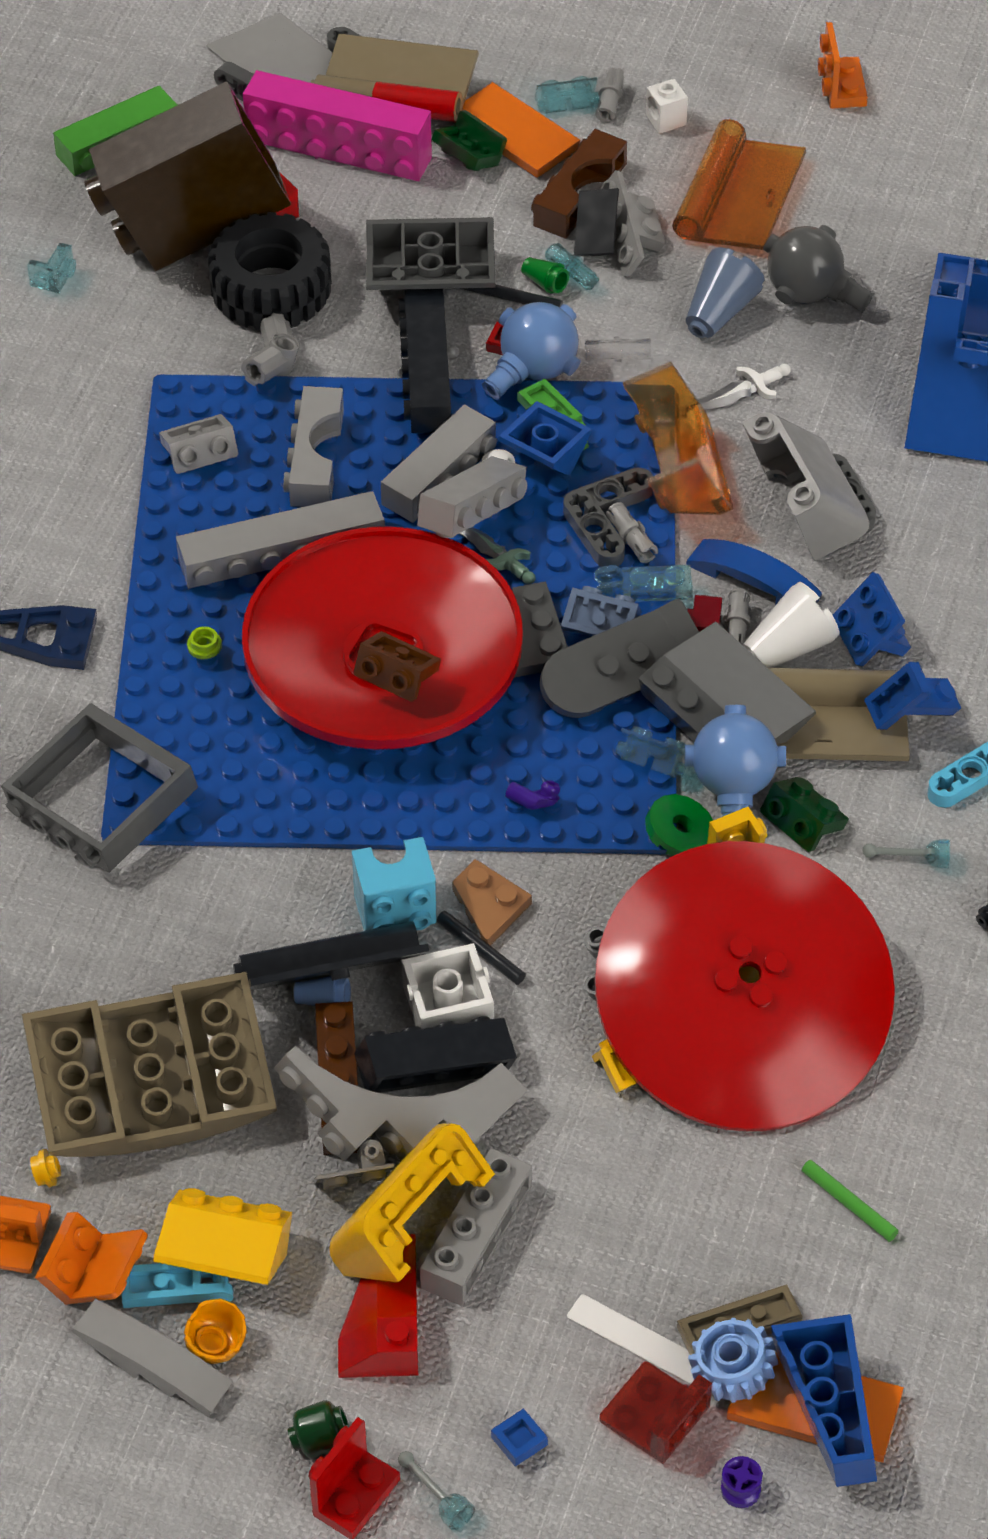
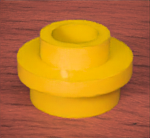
[30,1149,61,1187]

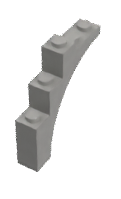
[274,1046,528,1161]

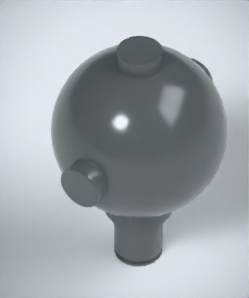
[763,225,875,313]

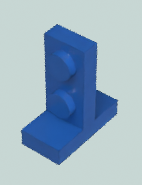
[864,662,961,730]

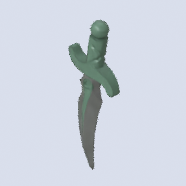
[460,527,536,585]

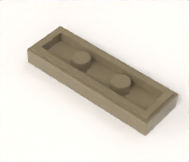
[677,1284,803,1355]

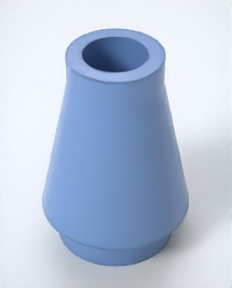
[294,976,351,1006]

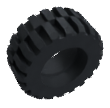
[208,212,332,331]

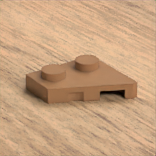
[452,859,532,946]

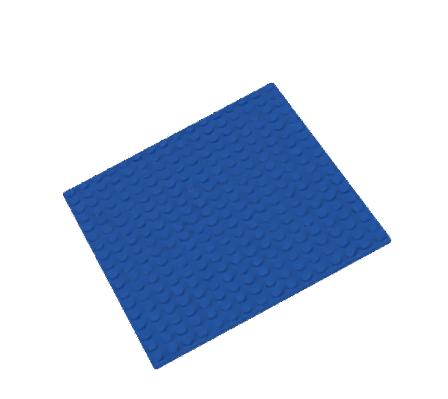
[101,374,677,855]

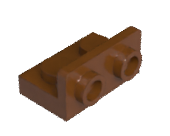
[354,631,441,702]

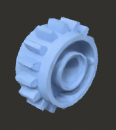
[688,1318,778,1403]

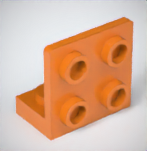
[818,22,868,109]
[35,1212,148,1305]

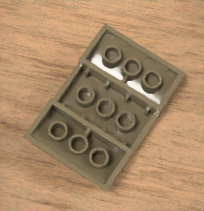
[22,972,277,1157]

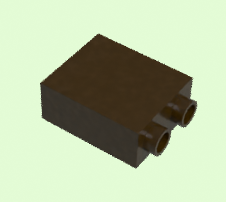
[84,81,291,271]

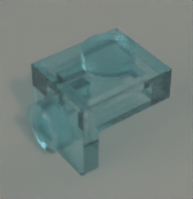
[27,243,76,294]

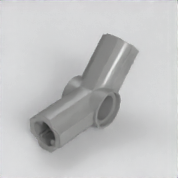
[241,313,300,386]

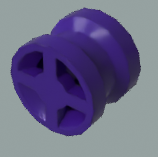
[721,1456,763,1508]

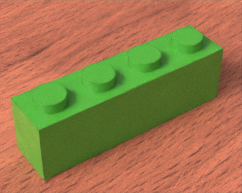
[53,85,177,176]

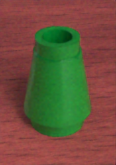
[521,257,569,294]

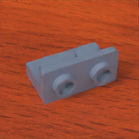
[561,586,642,637]

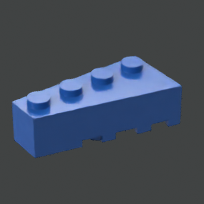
[771,1314,877,1487]

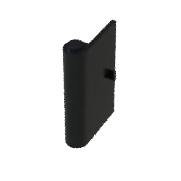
[233,921,429,991]

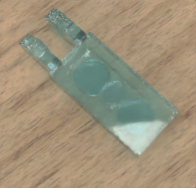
[595,565,693,602]

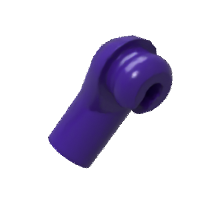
[505,780,560,810]

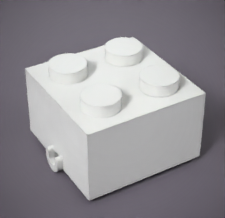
[402,943,494,1029]

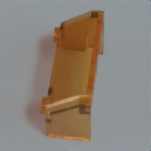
[623,361,733,515]

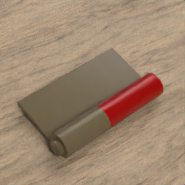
[310,34,479,122]

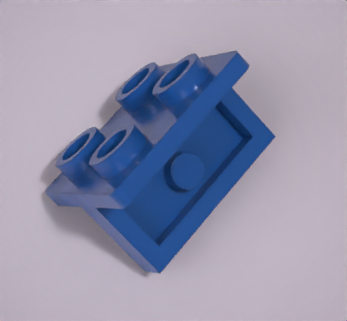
[833,572,911,667]

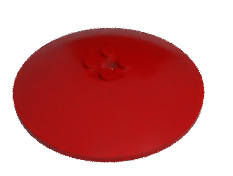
[595,841,895,1132]

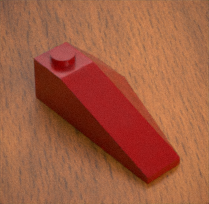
[338,1234,418,1378]

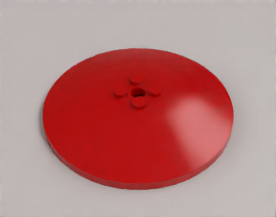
[242,527,523,749]

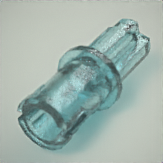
[545,243,599,290]

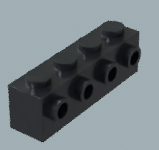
[354,1016,517,1093]

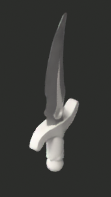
[679,363,791,410]

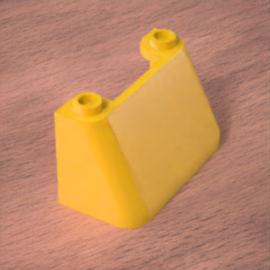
[329,1123,495,1282]

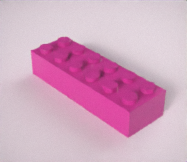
[243,70,432,181]

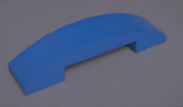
[686,539,822,605]

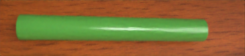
[801,1159,899,1242]

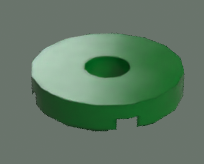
[645,794,713,856]

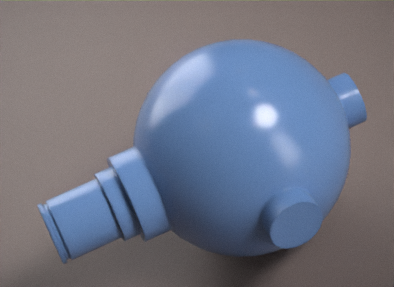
[482,302,581,400]
[684,705,786,817]

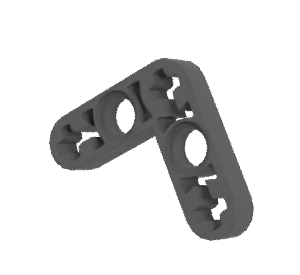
[563,468,654,569]

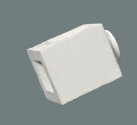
[646,79,688,134]

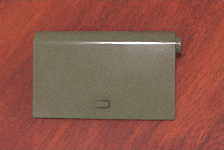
[768,668,910,761]

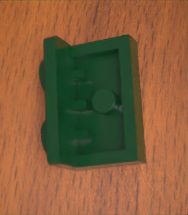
[431,110,507,171]
[760,777,849,852]

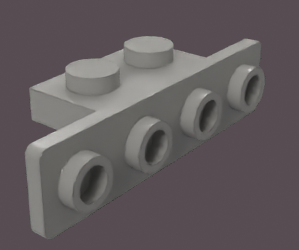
[601,170,665,277]

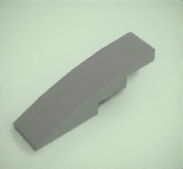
[72,1299,233,1417]

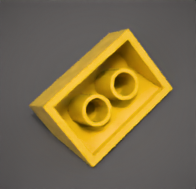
[153,1188,292,1285]

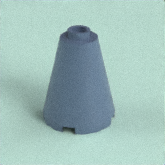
[686,247,765,338]

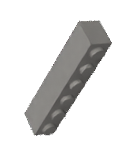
[176,491,385,588]

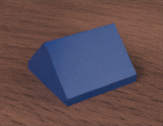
[498,401,592,476]

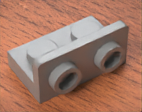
[159,414,238,474]

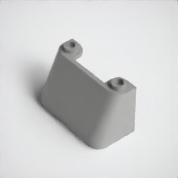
[742,412,870,561]

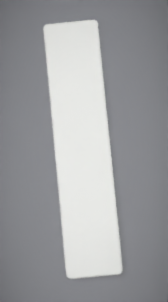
[567,1294,698,1386]

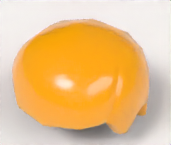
[184,1298,247,1365]

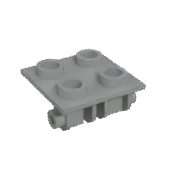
[313,1140,394,1190]

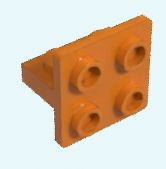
[0,1196,51,1274]

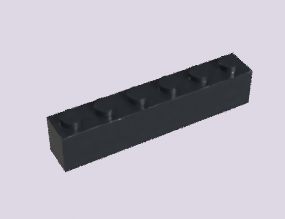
[398,289,451,433]

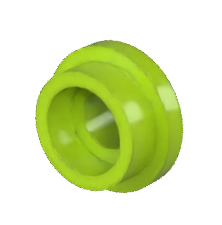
[187,626,222,659]

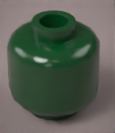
[288,1400,350,1460]

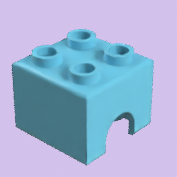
[352,837,437,931]

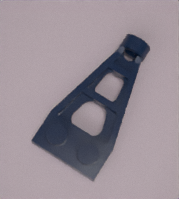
[0,605,97,670]

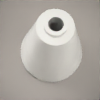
[743,582,840,668]

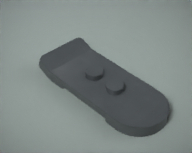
[540,599,699,718]

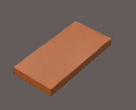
[454,82,580,178]
[727,1353,904,1463]

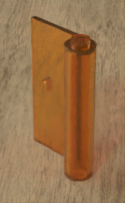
[672,119,806,250]

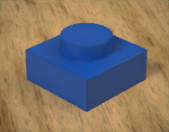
[491,1408,548,1467]

